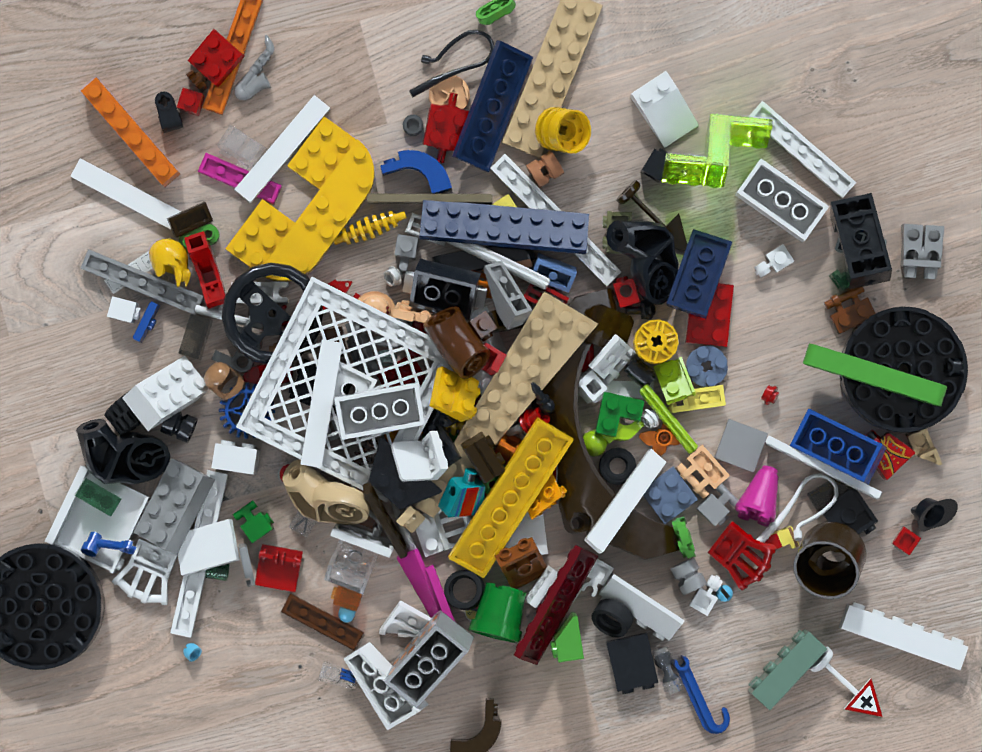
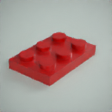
[685,283,734,347]

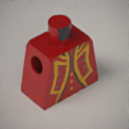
[865,429,916,480]

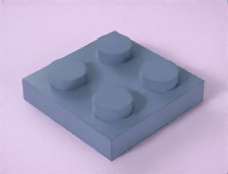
[643,466,698,524]

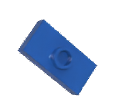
[133,301,160,343]

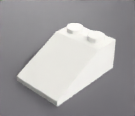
[630,71,699,148]

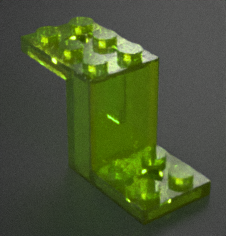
[662,114,773,188]

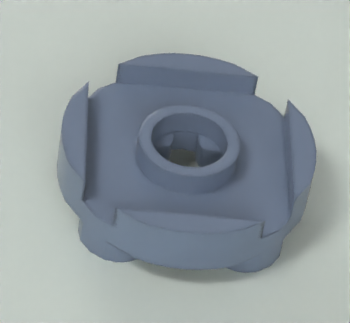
[686,346,728,387]

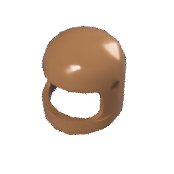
[204,362,244,400]

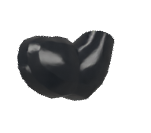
[76,419,170,484]

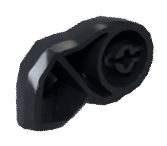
[606,220,679,305]

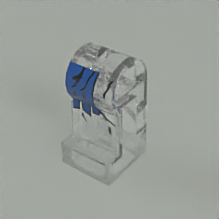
[318,661,358,689]

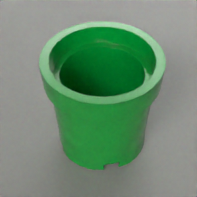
[468,583,527,644]

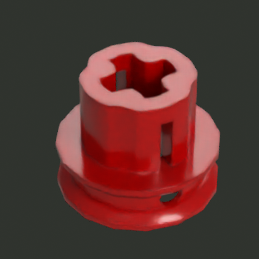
[519,407,550,434]

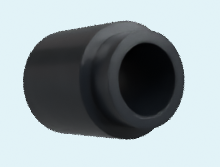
[624,358,656,387]

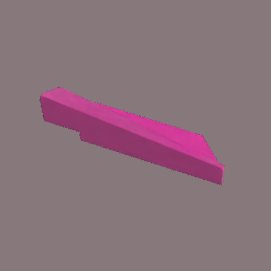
[397,548,456,622]

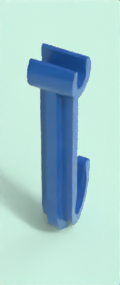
[672,655,730,734]

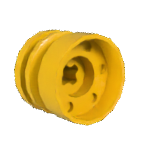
[535,107,591,153]
[633,319,679,365]

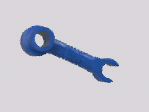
[81,532,137,557]

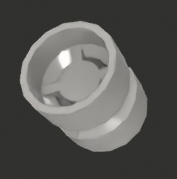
[670,557,707,595]

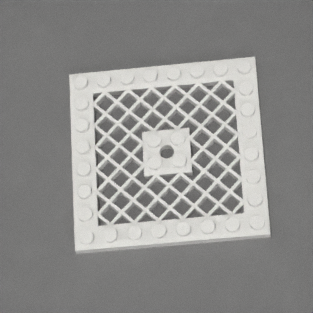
[236,277,453,502]

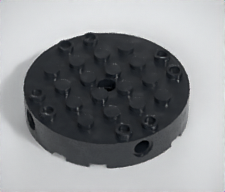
[840,307,968,432]
[0,543,105,670]

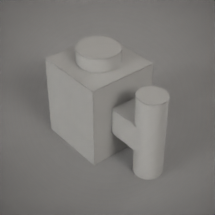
[394,234,419,273]
[696,483,738,526]

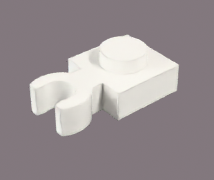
[582,558,614,597]

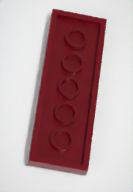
[514,545,599,665]

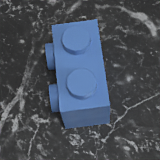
[531,253,577,293]

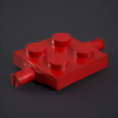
[422,92,469,163]

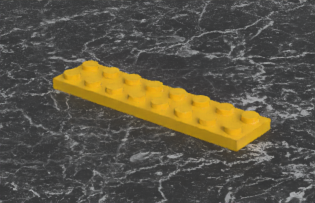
[448,417,573,578]

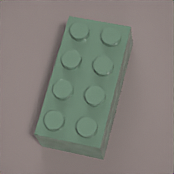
[748,629,827,710]

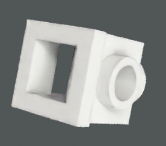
[578,369,608,404]

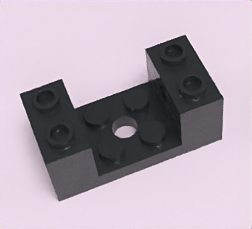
[829,193,892,290]

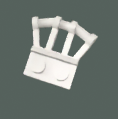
[416,509,471,557]
[111,538,178,605]

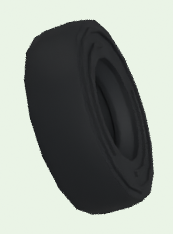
[599,447,636,485]

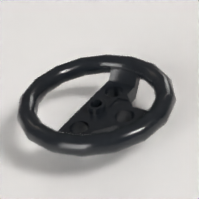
[222,262,323,364]

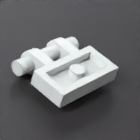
[588,334,636,384]

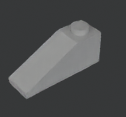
[484,261,533,330]

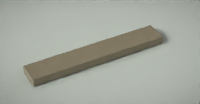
[367,193,492,204]

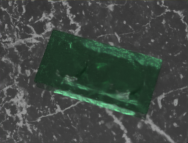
[74,478,121,517]

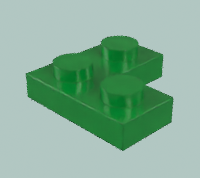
[595,392,645,438]

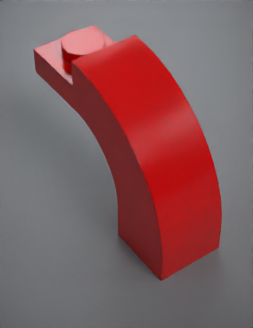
[184,231,226,309]

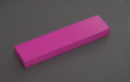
[198,153,282,205]

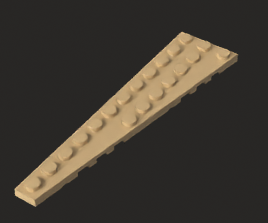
[415,291,598,518]

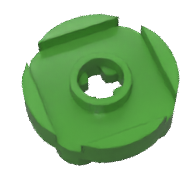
[672,516,696,559]

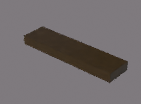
[363,482,407,559]

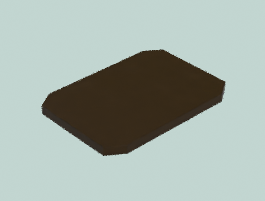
[585,304,634,348]

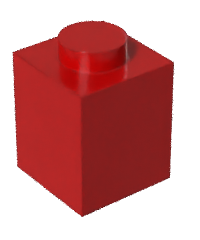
[177,88,205,116]

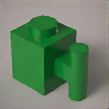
[233,500,274,543]

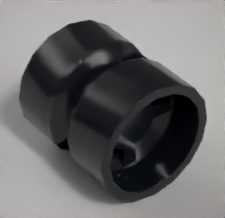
[160,411,198,443]

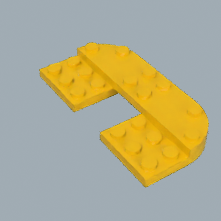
[225,116,374,282]

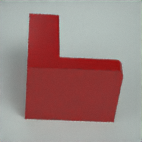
[481,342,507,376]

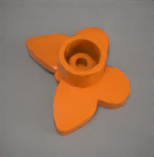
[639,422,680,456]

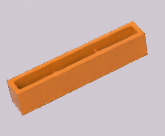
[81,77,180,187]

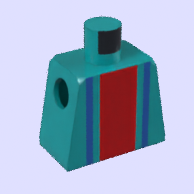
[438,468,485,518]

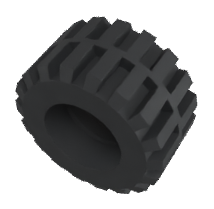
[104,391,142,435]

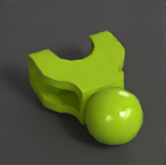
[583,420,644,457]

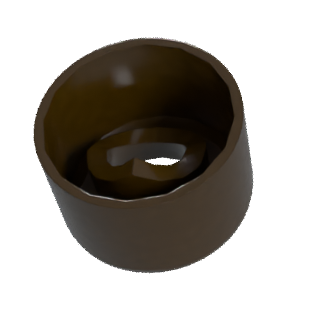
[793,522,866,599]

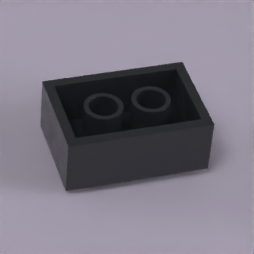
[409,259,481,321]

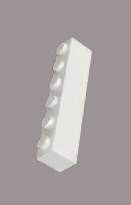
[839,602,968,670]

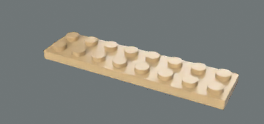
[502,0,603,159]

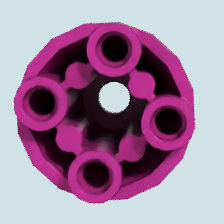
[735,465,779,527]

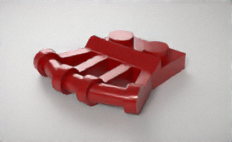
[707,521,777,590]

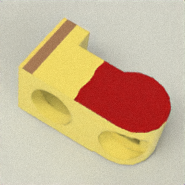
[760,526,800,554]

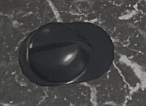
[911,498,958,532]

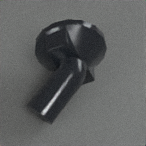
[625,300,656,320]

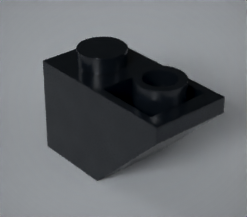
[641,148,690,183]

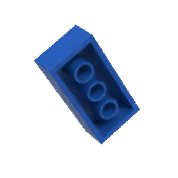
[790,408,887,485]

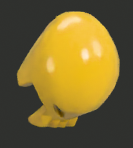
[149,239,191,287]

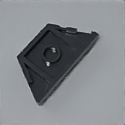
[368,437,442,509]

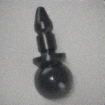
[531,382,555,415]

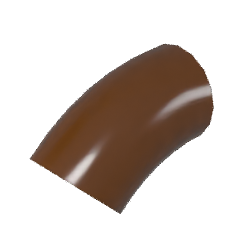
[423,307,490,379]

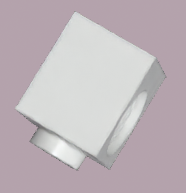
[107,296,141,324]

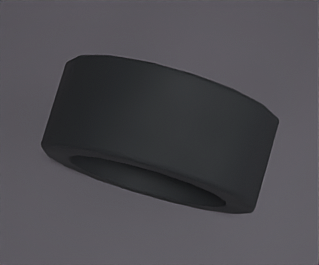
[444,570,485,610]
[591,599,633,638]

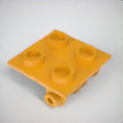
[528,473,567,520]

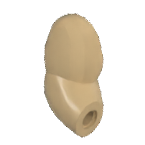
[283,459,370,525]

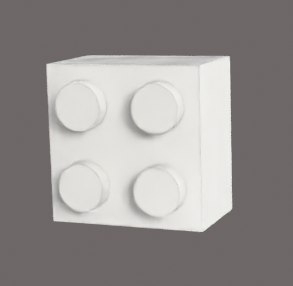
[212,440,260,475]

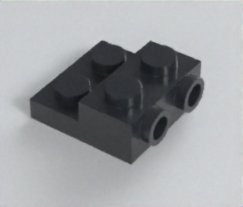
[820,488,878,535]

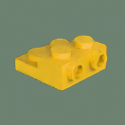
[429,366,481,422]

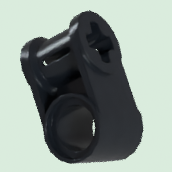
[155,91,184,133]

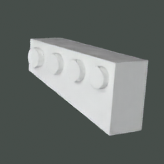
[344,642,429,730]

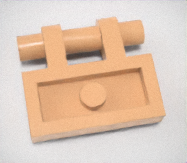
[392,300,433,323]
[676,445,730,499]

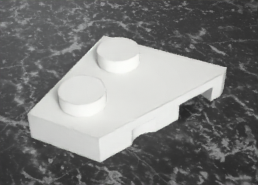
[379,601,431,638]

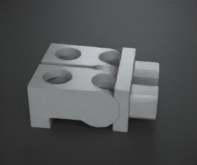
[900,224,944,279]

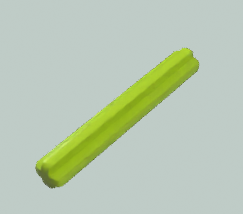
[639,384,698,454]

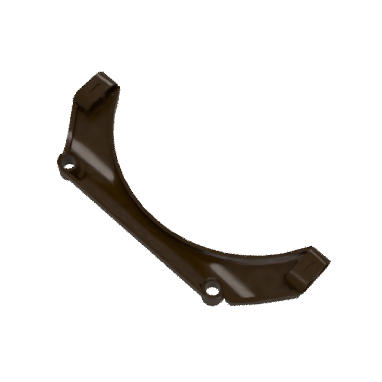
[531,288,680,560]

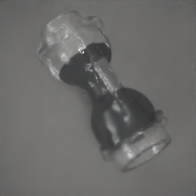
[652,646,684,694]

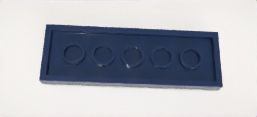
[452,40,533,172]

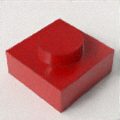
[891,526,921,555]

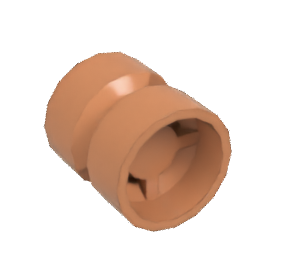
[526,150,564,188]

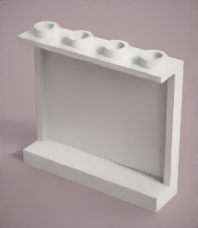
[45,466,151,574]

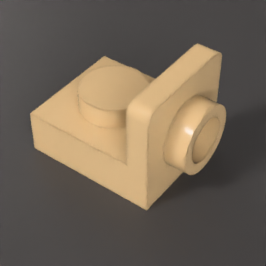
[396,505,425,533]

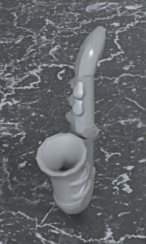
[235,35,274,100]

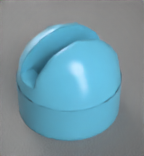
[716,585,733,602]
[338,606,356,623]
[183,643,202,662]

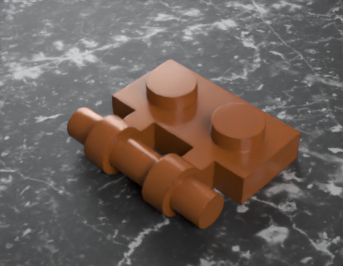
[824,287,876,334]

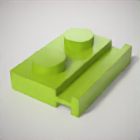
[653,356,696,405]

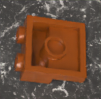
[495,537,547,589]

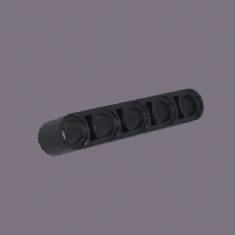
[432,246,536,271]

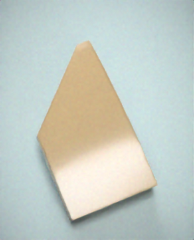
[906,428,942,465]

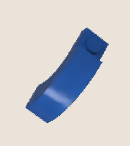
[380,150,452,194]

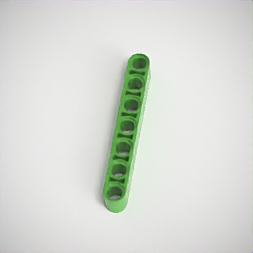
[803,343,947,407]

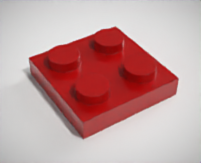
[187,29,245,88]

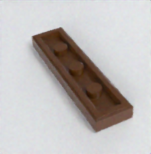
[281,593,364,651]

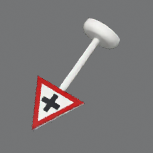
[809,647,883,717]

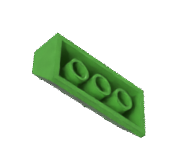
[550,612,584,662]

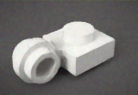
[754,244,794,278]
[689,575,723,616]

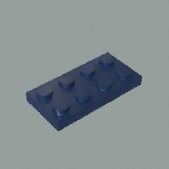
[666,229,733,319]

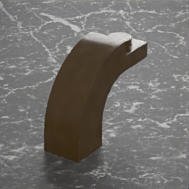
[450,698,502,752]

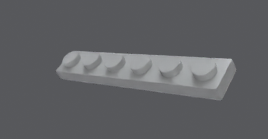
[81,249,204,316]

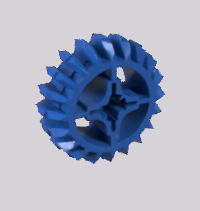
[219,383,275,439]

